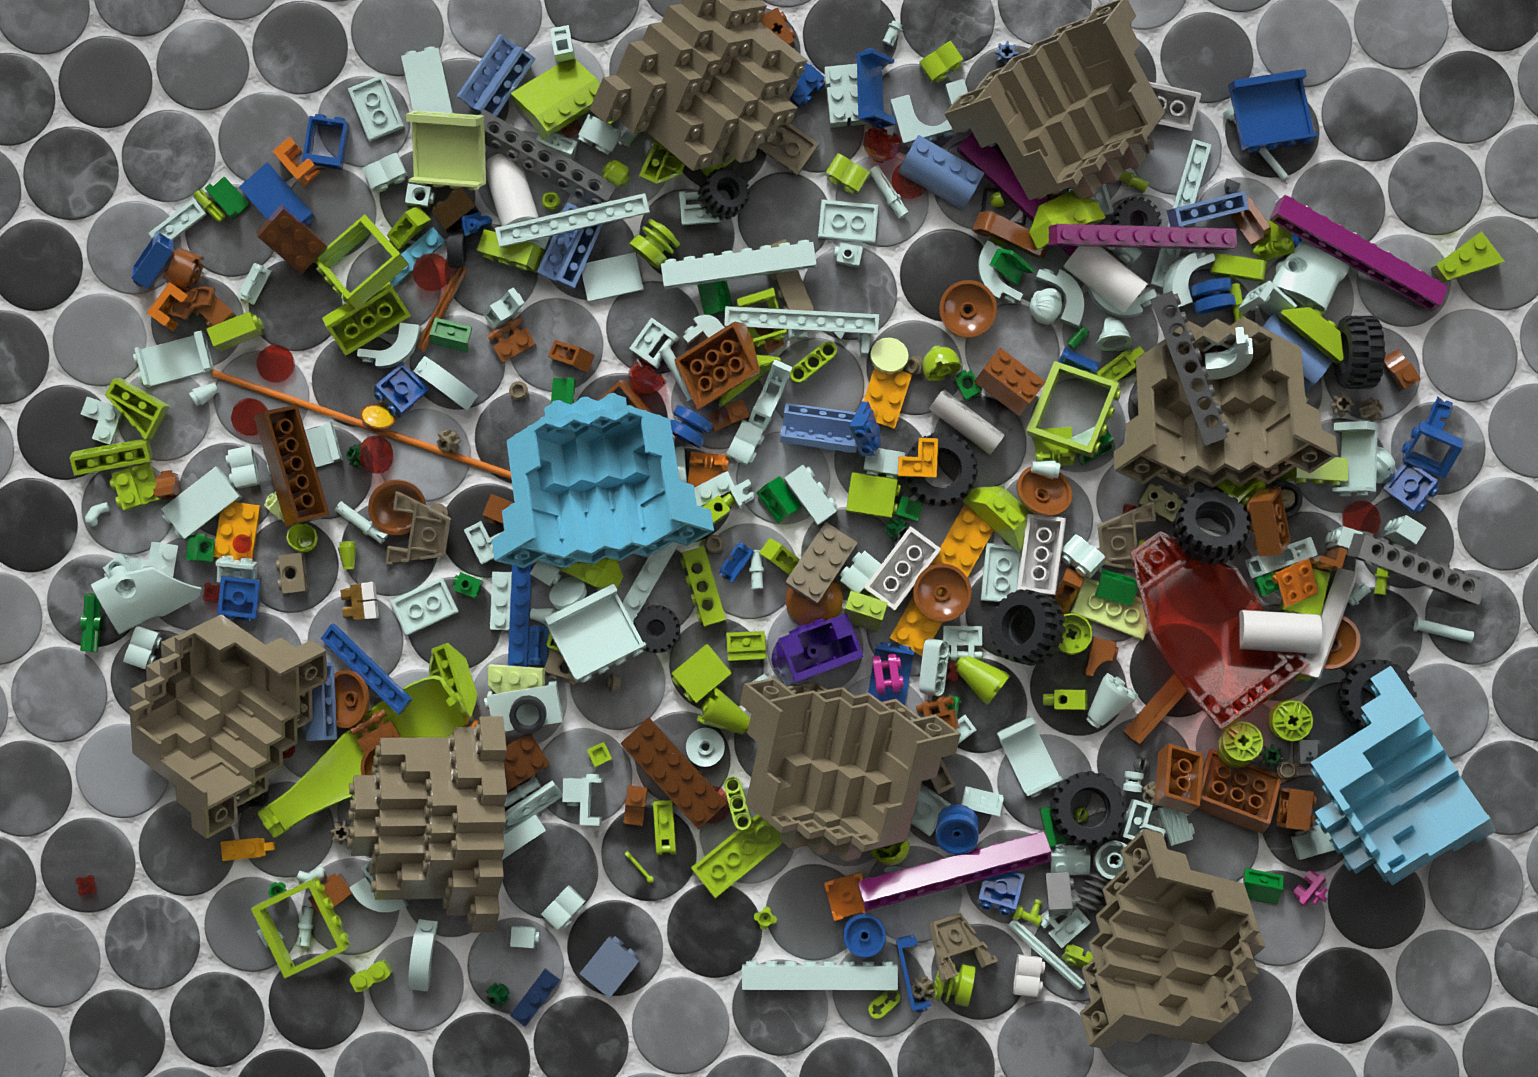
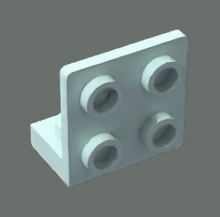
[1238,280,1297,316]

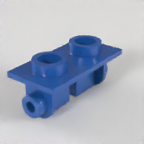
[461,212,492,236]
[1058,347,1099,374]
[1425,396,1453,431]
[719,542,754,583]
[527,626,548,665]

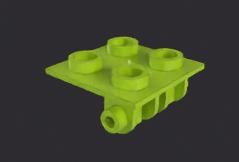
[1253,220,1295,261]
[1034,427,1075,466]

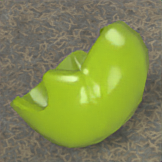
[286,524,318,553]

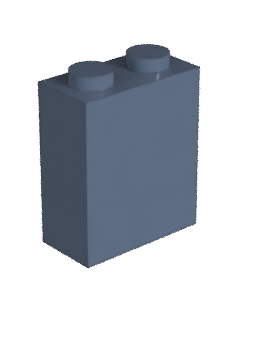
[580,936,640,998]

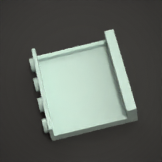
[544,584,646,683]

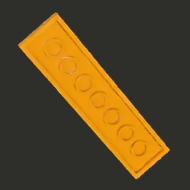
[890,504,994,656]

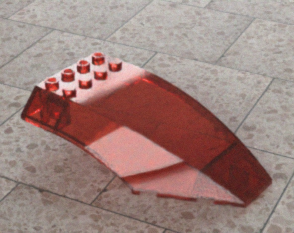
[1130,531,1310,731]

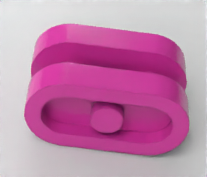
[872,654,904,695]

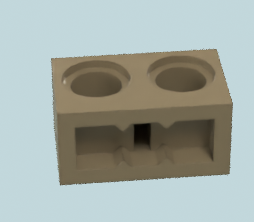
[930,758,956,794]

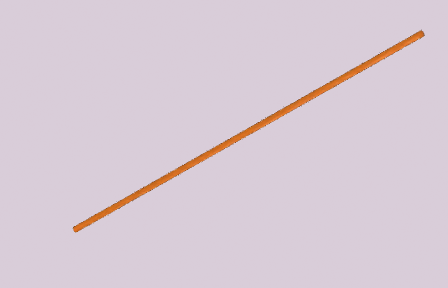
[211,369,512,480]

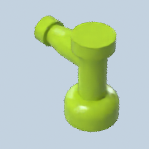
[1012,899,1042,927]

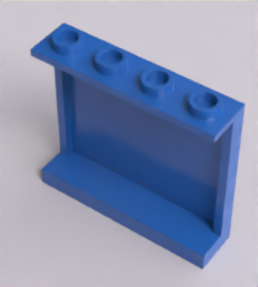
[1228,69,1319,153]

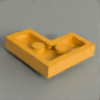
[897,438,938,478]

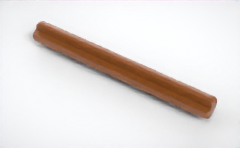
[416,267,467,352]

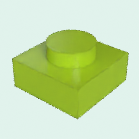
[587,742,613,767]

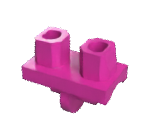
[1293,870,1328,907]

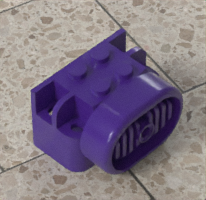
[771,613,864,686]

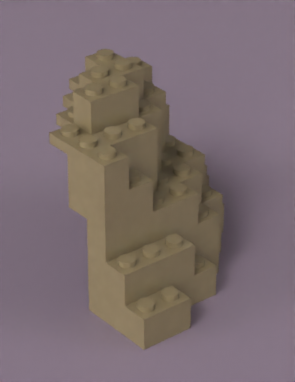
[589,0,808,171]
[944,0,1165,200]
[1114,317,1338,489]
[129,614,327,839]
[740,678,961,862]
[347,716,507,933]
[1080,829,1265,1050]

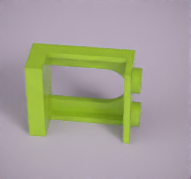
[737,288,787,347]

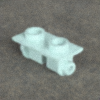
[237,263,271,305]

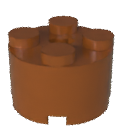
[163,248,204,291]

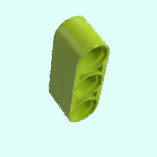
[1210,253,1267,282]
[790,341,837,384]
[724,776,754,833]

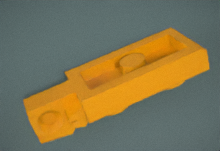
[221,837,276,861]

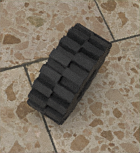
[1110,196,1162,227]
[633,605,681,653]

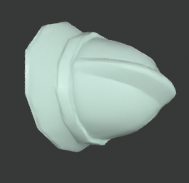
[1096,317,1133,351]
[1376,446,1395,484]

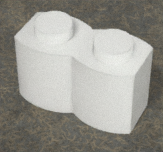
[1013,954,1045,997]

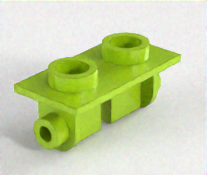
[1060,944,1093,969]

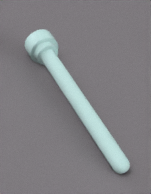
[1222,106,1288,180]

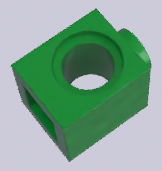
[954,370,982,401]
[186,534,215,562]
[1252,571,1280,597]

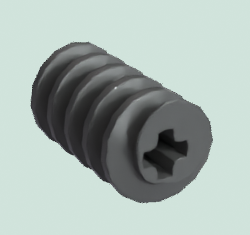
[1076,872,1111,915]

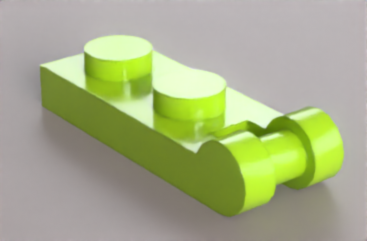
[653,800,676,855]

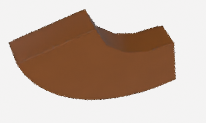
[167,287,216,320]

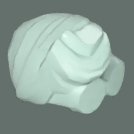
[1029,288,1062,325]

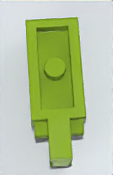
[1094,346,1145,389]

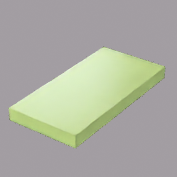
[1070,577,1156,640]

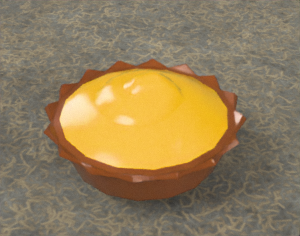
[359,403,396,432]

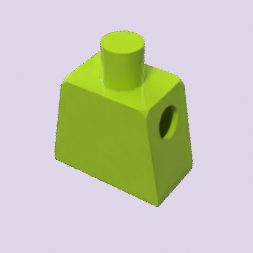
[702,493,736,526]
[1043,690,1087,710]

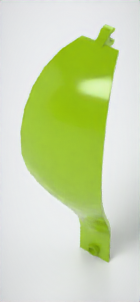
[258,675,470,838]

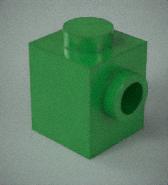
[452,572,484,599]

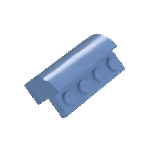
[457,34,536,116]
[897,135,984,210]
[536,203,603,288]
[1261,313,1332,394]
[780,403,857,453]

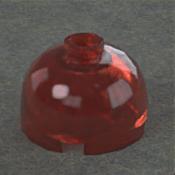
[863,128,902,163]
[628,358,666,395]

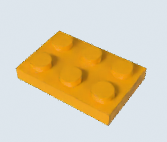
[863,368,912,429]
[213,502,261,561]

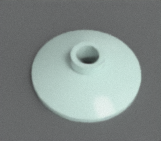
[686,728,725,766]

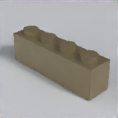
[770,239,814,311]

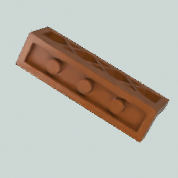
[1310,547,1347,572]
[1123,674,1191,744]

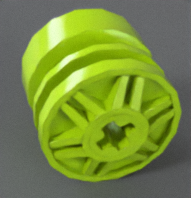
[629,219,680,270]
[1058,613,1092,655]
[1267,700,1313,741]
[1217,721,1263,768]
[934,962,975,1007]

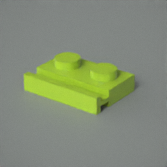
[726,631,766,661]

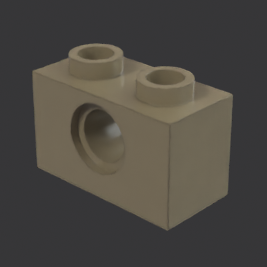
[276,553,309,594]
[545,649,582,685]

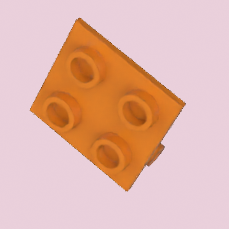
[688,452,729,488]
[1272,558,1318,608]

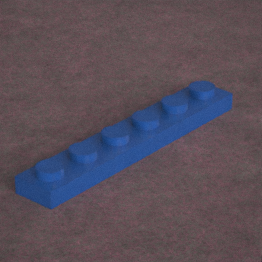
[508,564,532,667]
[320,624,413,714]

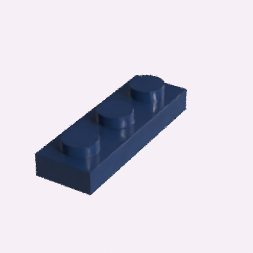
[510,968,561,1027]

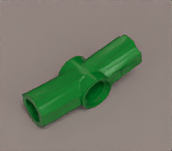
[80,593,104,652]

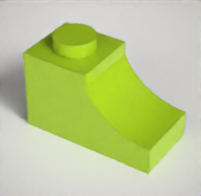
[386,206,431,249]
[759,538,800,576]

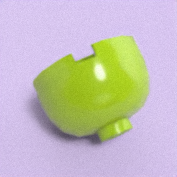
[922,346,962,381]
[870,838,910,866]

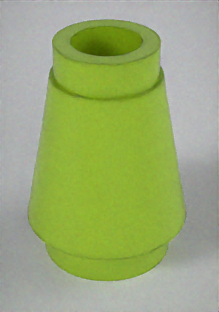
[338,541,357,569]

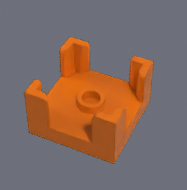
[272,136,321,187]
[147,282,190,331]
[824,872,872,921]

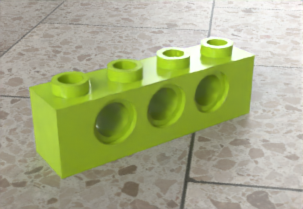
[69,438,153,476]
[680,546,726,627]

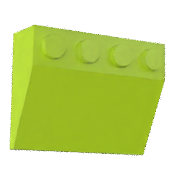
[510,59,600,140]

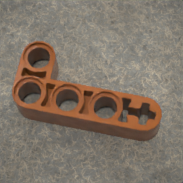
[972,211,1049,259]

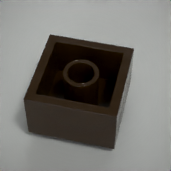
[432,188,479,233]

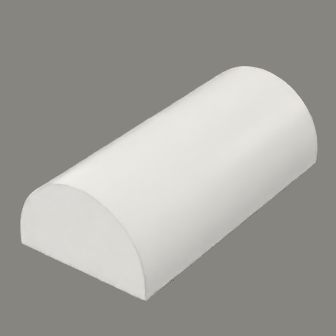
[1149,82,1201,131]
[485,153,539,226]
[1063,246,1147,314]
[929,389,1005,455]
[1017,514,1066,595]
[864,526,941,611]
[1239,610,1322,654]

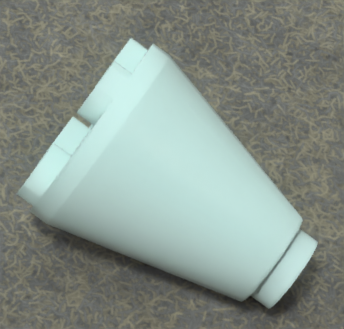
[1086,673,1138,728]

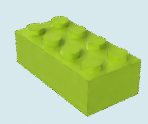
[322,281,411,356]

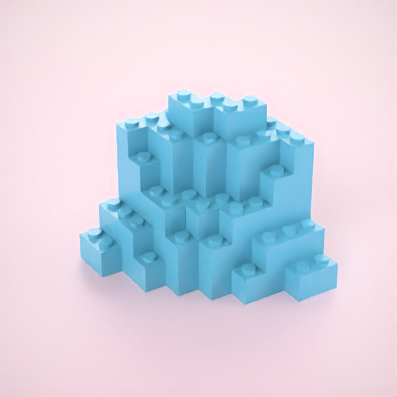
[492,393,714,568]
[1311,666,1496,885]

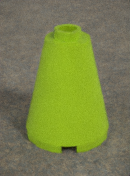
[955,655,1010,705]
[697,688,751,735]

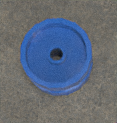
[1189,278,1236,314]
[670,405,714,449]
[936,804,979,855]
[843,913,886,958]

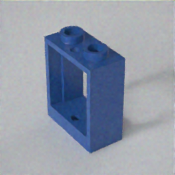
[302,114,350,170]
[131,231,174,288]
[1401,421,1463,479]

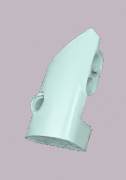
[1272,233,1357,314]
[91,565,202,634]

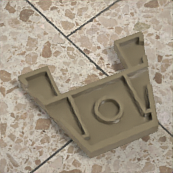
[385,491,451,565]
[1097,502,1160,576]
[929,913,998,982]

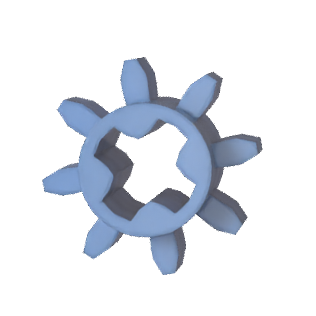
[994,41,1019,66]

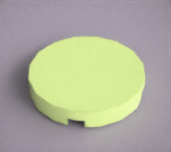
[870,338,908,374]

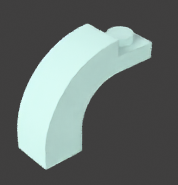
[978,240,1023,304]
[1163,251,1215,309]
[1035,268,1084,328]
[1087,287,1157,318]
[357,323,421,368]
[1205,327,1253,380]
[414,356,478,411]
[748,360,792,430]
[1245,537,1318,578]
[502,814,546,860]
[349,877,410,912]
[408,919,438,992]

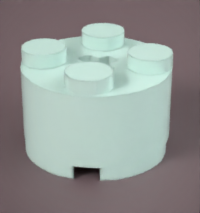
[578,114,622,155]
[1093,840,1127,880]

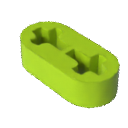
[868,990,900,1019]

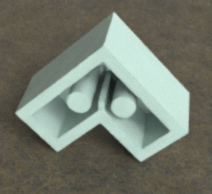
[128,542,178,578]
[1120,799,1166,840]

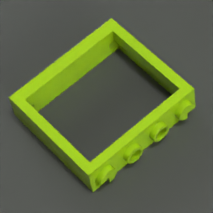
[314,214,409,309]
[1026,361,1122,458]
[251,876,351,978]

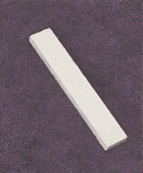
[1300,569,1358,680]

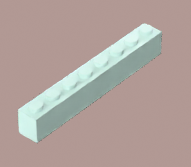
[661,240,816,289]
[742,961,898,990]

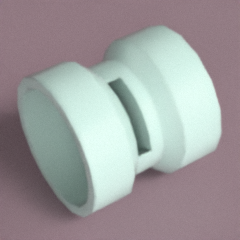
[1123,771,1144,793]

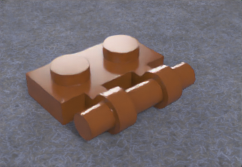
[487,316,536,363]
[916,696,960,729]
[350,709,401,752]

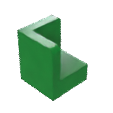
[896,496,923,522]

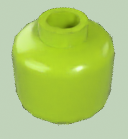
[601,159,630,188]

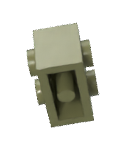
[1137,482,1183,523]

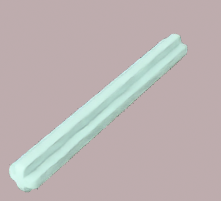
[1008,919,1085,990]

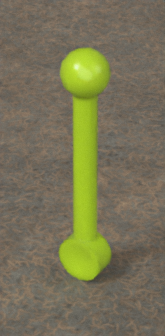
[625,851,654,883]

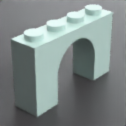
[890,79,971,148]

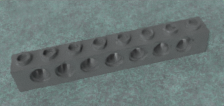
[480,110,617,206]
[1150,291,1230,446]
[1347,531,1486,605]

